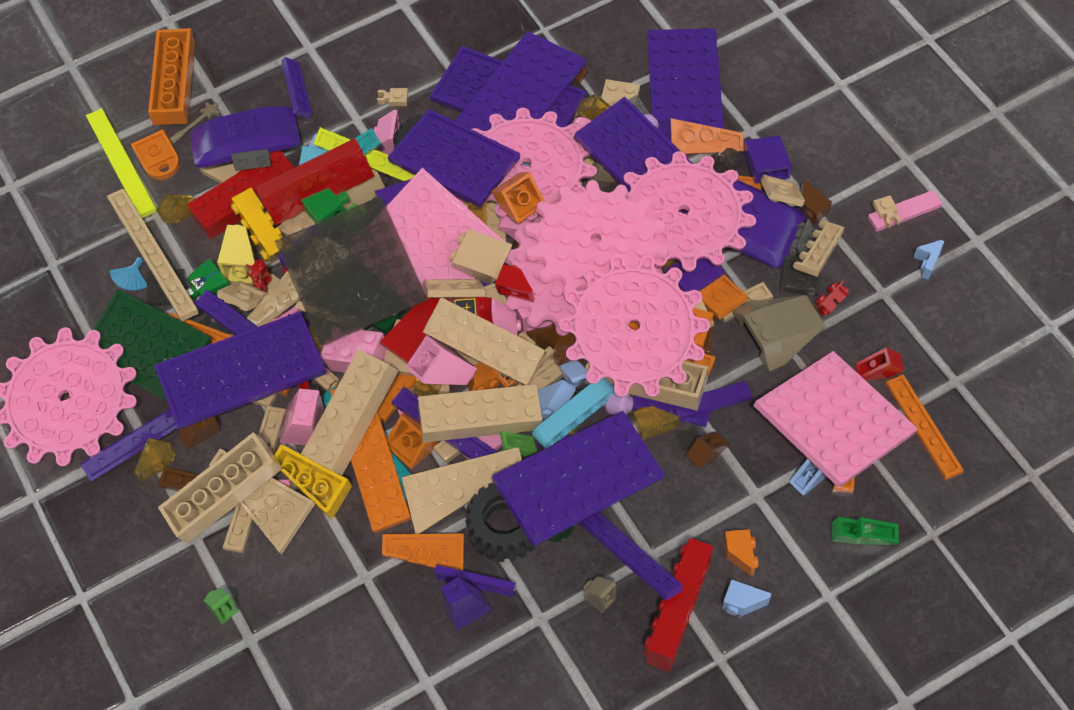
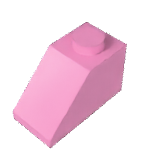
[492,299,521,336]

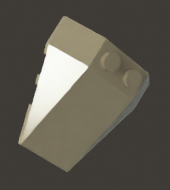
[732,295,825,373]

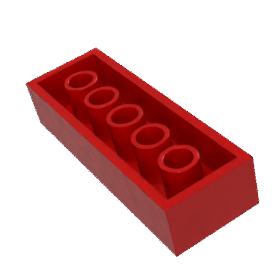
[256,138,375,226]
[187,150,294,240]
[644,538,713,672]

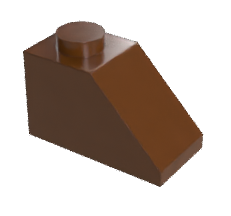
[801,180,832,225]
[553,332,584,366]
[177,416,221,450]
[686,432,730,468]

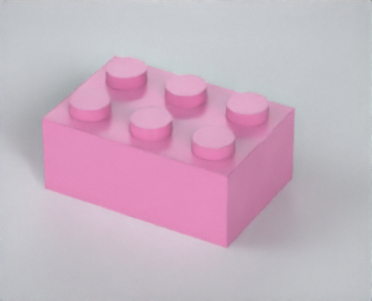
[320,326,387,373]

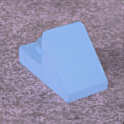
[914,240,944,280]
[560,360,588,387]

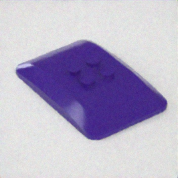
[190,106,300,168]
[685,172,805,268]

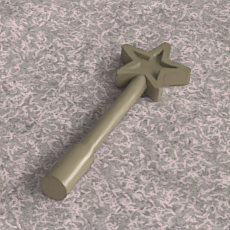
[169,102,220,145]

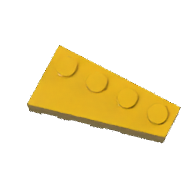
[231,188,289,264]
[274,444,353,520]

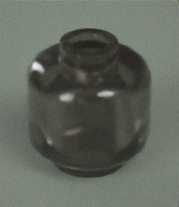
[715,148,742,173]

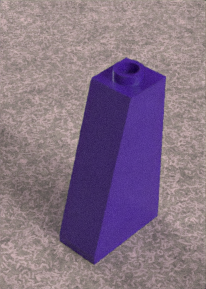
[440,577,492,631]

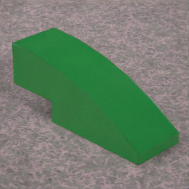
[831,517,899,545]

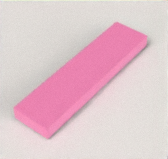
[868,190,942,232]

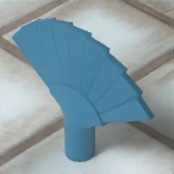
[110,257,148,291]

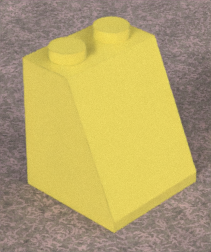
[217,225,256,285]

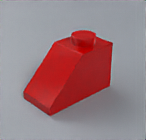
[495,264,535,302]
[856,347,904,380]

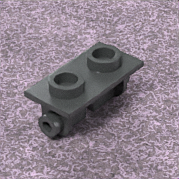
[231,149,271,171]
[789,219,814,260]

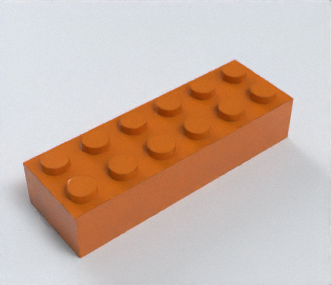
[148,28,195,125]

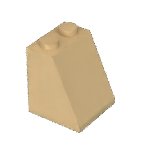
[449,229,512,285]

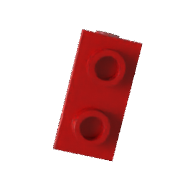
[246,260,271,292]
[814,280,849,316]

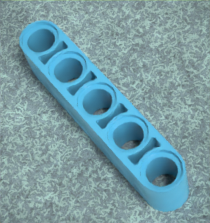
[532,377,615,449]

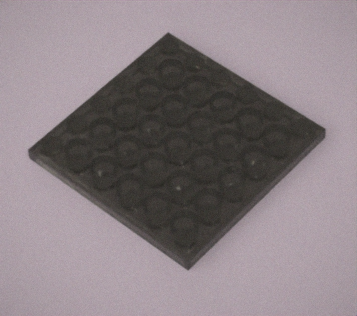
[275,196,428,347]

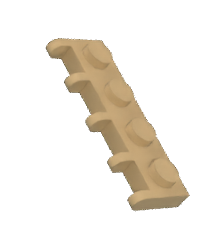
[793,220,844,277]

